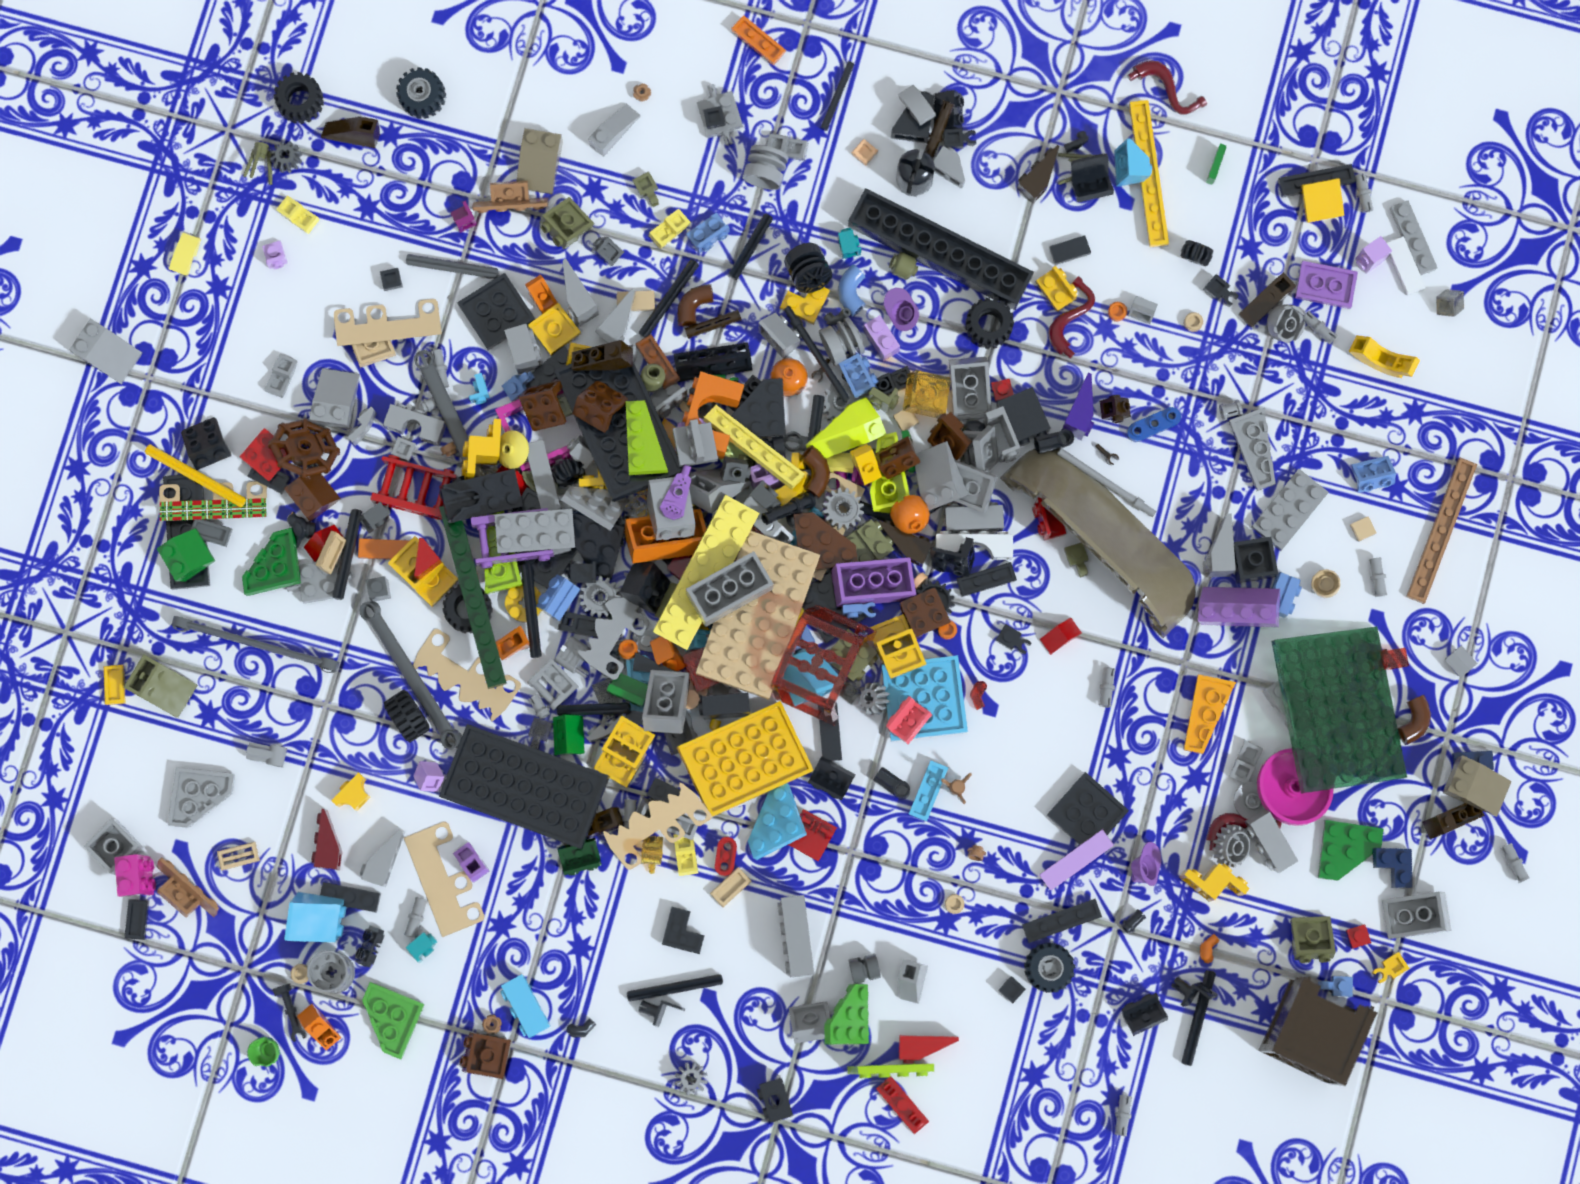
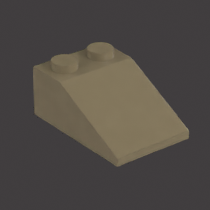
[516,128,563,195]
[1442,755,1512,817]

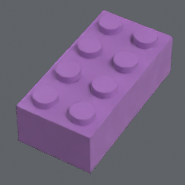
[831,558,916,607]

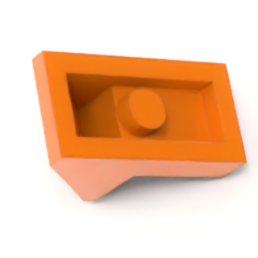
[525,274,558,314]
[496,626,530,660]
[650,636,687,672]

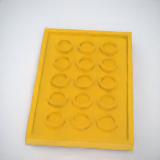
[677,701,814,817]

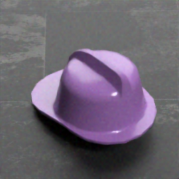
[884,287,919,331]
[1131,842,1161,886]

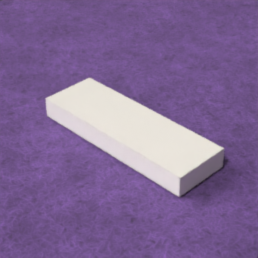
[1387,236,1426,295]

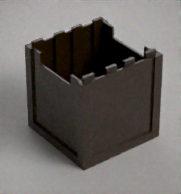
[1258,976,1378,1086]

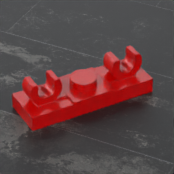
[876,1076,929,1135]

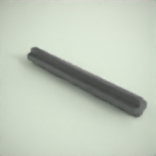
[406,254,499,279]

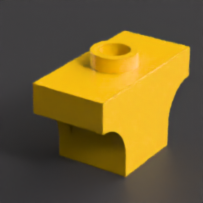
[850,444,882,485]
[331,772,371,811]

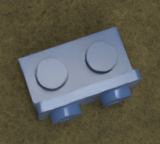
[686,213,730,253]
[839,353,879,398]
[1351,456,1396,493]

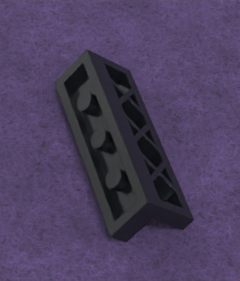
[673,342,753,382]

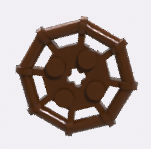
[268,418,340,479]

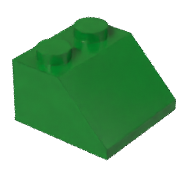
[156,528,215,582]

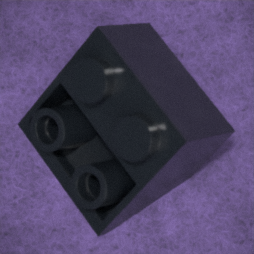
[620,561,671,614]

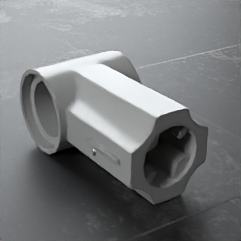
[246,742,287,768]

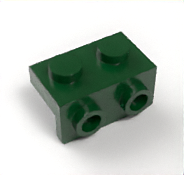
[557,838,602,876]

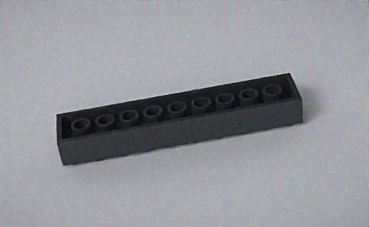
[848,188,1034,310]

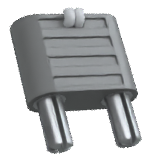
[555,636,591,678]

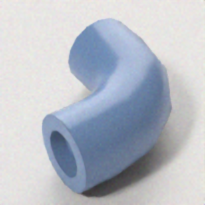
[837,264,866,317]

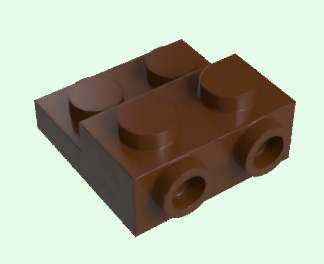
[927,412,972,461]
[459,1032,511,1079]

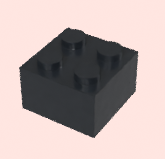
[1234,537,1278,583]

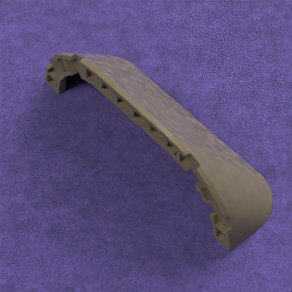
[1000,449,1195,638]

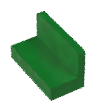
[607,673,648,708]
[553,715,585,756]

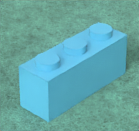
[500,974,551,1038]

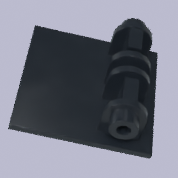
[355,925,385,968]

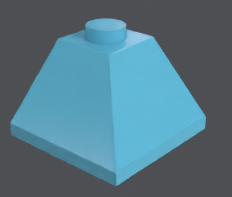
[1114,139,1152,187]

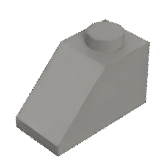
[934,146,965,189]

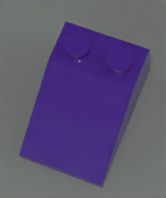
[1061,372,1094,441]

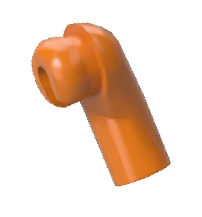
[1200,934,1220,963]

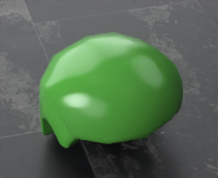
[247,1037,280,1067]

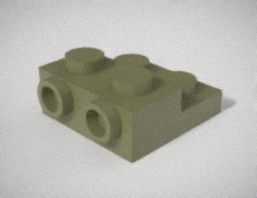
[539,197,594,249]
[846,519,894,562]
[824,629,878,683]
[1290,916,1336,963]

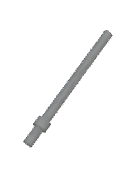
[1057,448,1156,517]

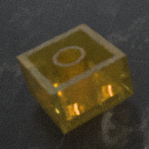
[902,370,951,418]

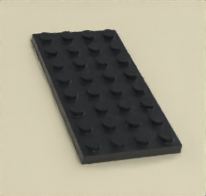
[554,362,683,502]
[439,724,610,849]

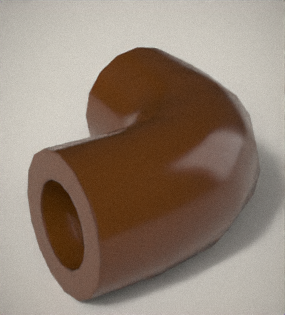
[677,284,714,327]
[800,445,830,499]
[1397,695,1431,745]

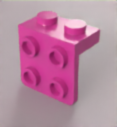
[114,854,156,897]

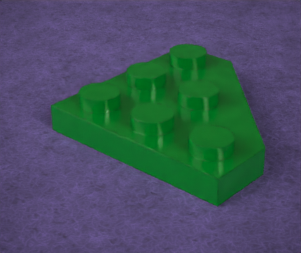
[242,528,301,596]
[1318,820,1384,881]

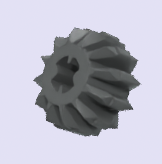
[270,141,302,173]

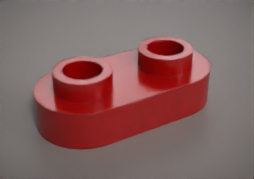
[715,837,737,876]

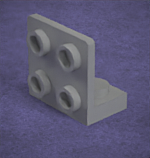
[650,382,688,419]

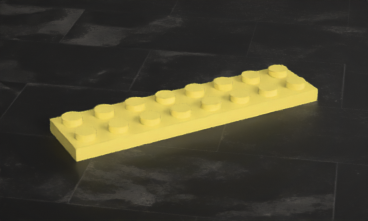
[652,495,759,650]

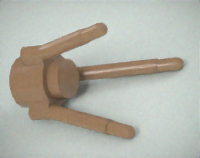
[941,773,972,804]

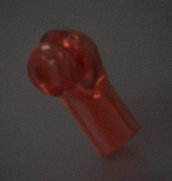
[970,681,987,710]

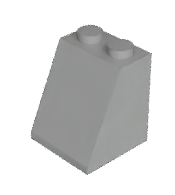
[647,477,695,540]

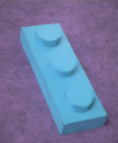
[909,760,948,822]

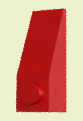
[899,1035,959,1064]

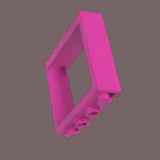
[495,389,571,472]

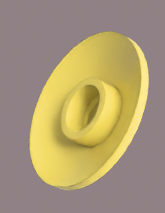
[498,430,529,469]

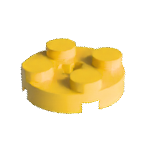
[505,585,542,622]

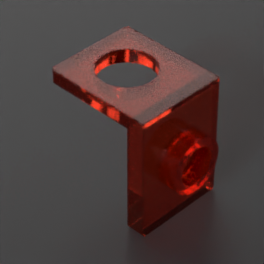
[1379,648,1409,671]

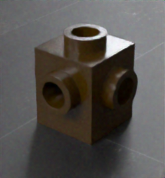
[1100,395,1131,423]

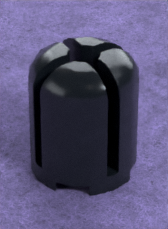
[896,149,935,197]

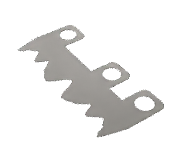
[577,572,649,680]

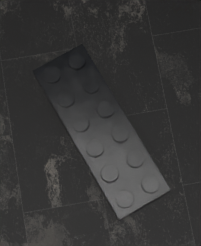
[163,474,210,590]

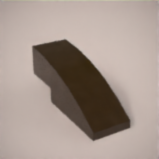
[564,807,624,845]

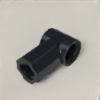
[1034,429,1074,454]
[873,766,910,800]

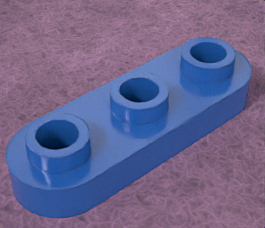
[1127,407,1181,442]

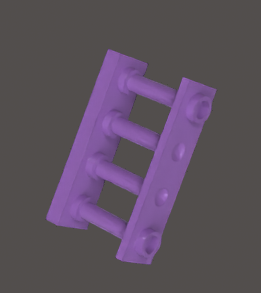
[471,508,554,568]

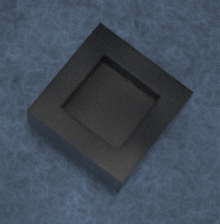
[703,106,726,129]
[380,268,403,291]
[998,976,1026,1004]

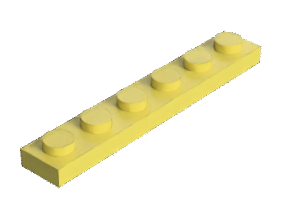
[703,405,805,490]

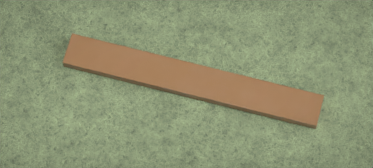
[1406,457,1477,604]

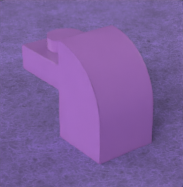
[453,842,490,883]

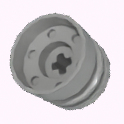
[743,145,788,190]
[819,317,865,366]
[307,951,355,993]

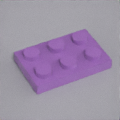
[1295,261,1358,309]

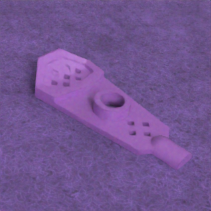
[659,465,691,520]

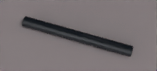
[820,61,855,131]

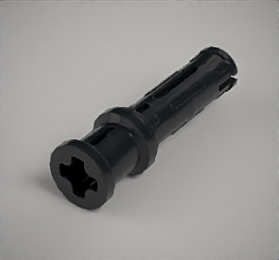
[761,492,816,525]

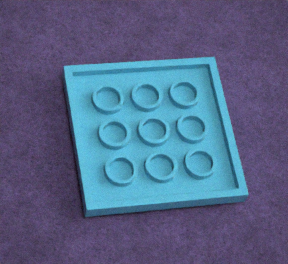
[881,655,968,741]

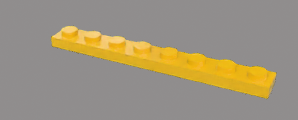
[1129,100,1169,247]

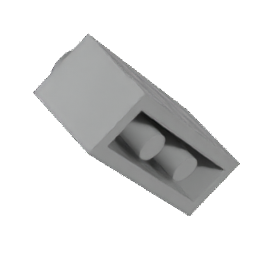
[944,502,1004,533]
[1245,809,1298,873]

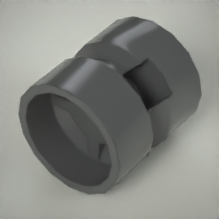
[849,954,881,984]

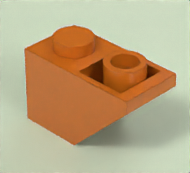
[297,1004,341,1050]

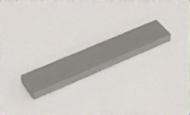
[528,440,571,555]

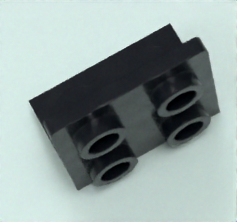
[930,537,975,577]

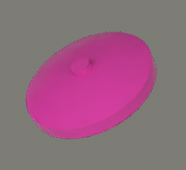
[1257,748,1333,826]

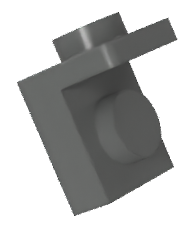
[591,237,624,266]

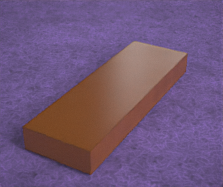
[635,334,680,390]

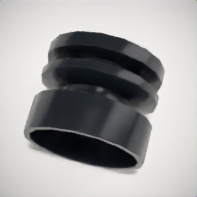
[784,242,833,293]

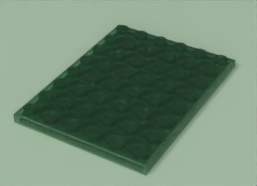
[1271,626,1408,794]

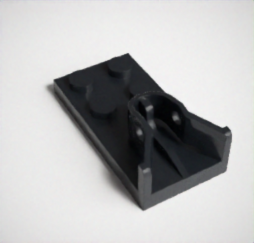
[439,469,523,523]

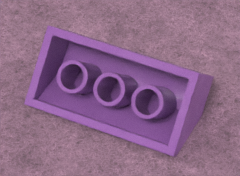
[1198,587,1280,627]

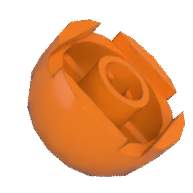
[770,358,808,397]
[890,495,930,534]

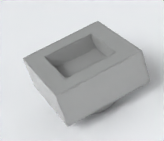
[391,437,416,462]

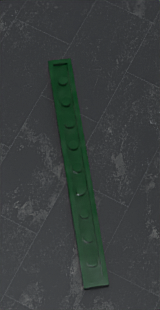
[439,506,507,689]

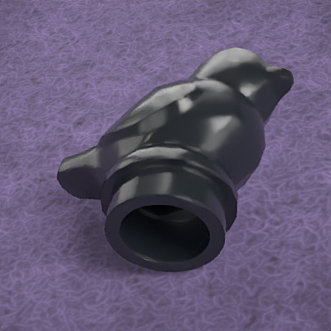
[287,511,316,548]

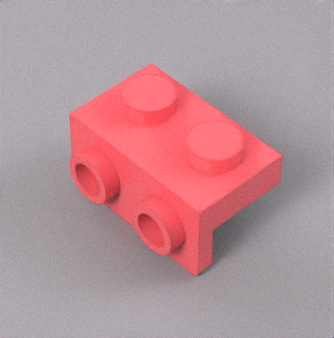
[886,696,932,745]

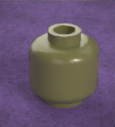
[889,252,918,280]
[640,363,665,392]

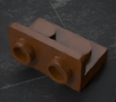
[875,436,920,479]

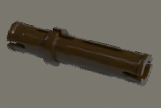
[923,100,955,158]
[685,309,742,339]

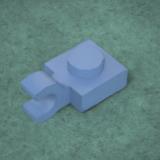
[502,371,535,401]
[842,602,876,618]
[1318,976,1353,997]

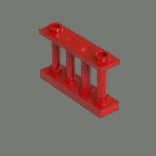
[370,455,458,521]

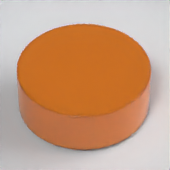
[1108,302,1127,322]
[938,620,957,640]
[618,639,638,660]

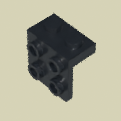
[1071,153,1114,203]
[181,417,232,470]

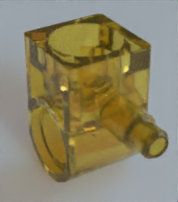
[641,836,663,874]

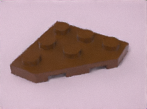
[794,512,858,570]

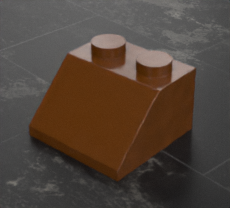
[284,474,341,522]

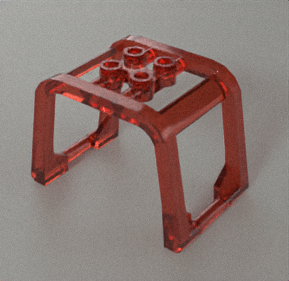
[771,605,877,726]

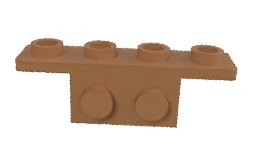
[472,181,548,213]
[157,857,219,918]

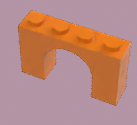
[682,371,744,459]

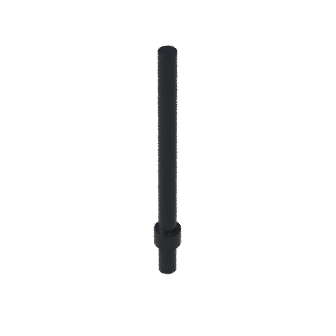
[784,306,850,402]

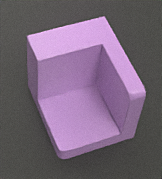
[414,761,444,792]

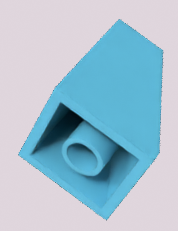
[780,648,845,706]
[284,892,346,942]

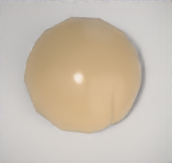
[1311,569,1340,598]

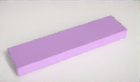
[1040,829,1114,890]

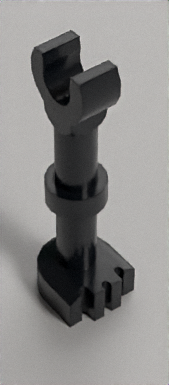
[273,983,307,1042]

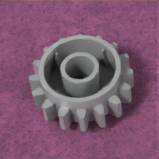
[822,382,860,420]
[822,488,864,530]
[579,576,621,619]
[1212,824,1250,868]

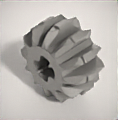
[857,682,890,715]
[675,1062,708,1096]

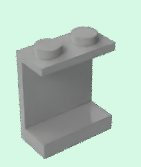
[983,406,1021,463]

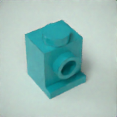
[838,228,861,259]
[405,932,438,963]

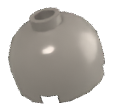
[1267,304,1305,343]

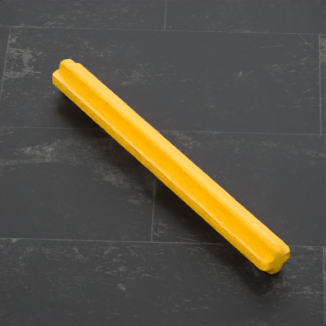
[145,444,246,507]

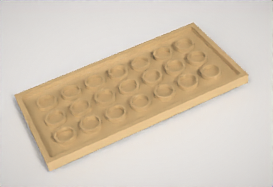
[696,531,820,700]

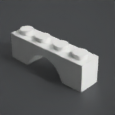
[935,531,1013,560]

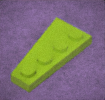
[626,400,668,475]
[485,511,523,594]
[847,1064,934,1078]

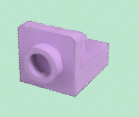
[262,241,288,269]

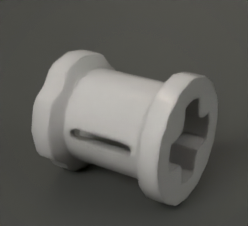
[1219,399,1243,421]

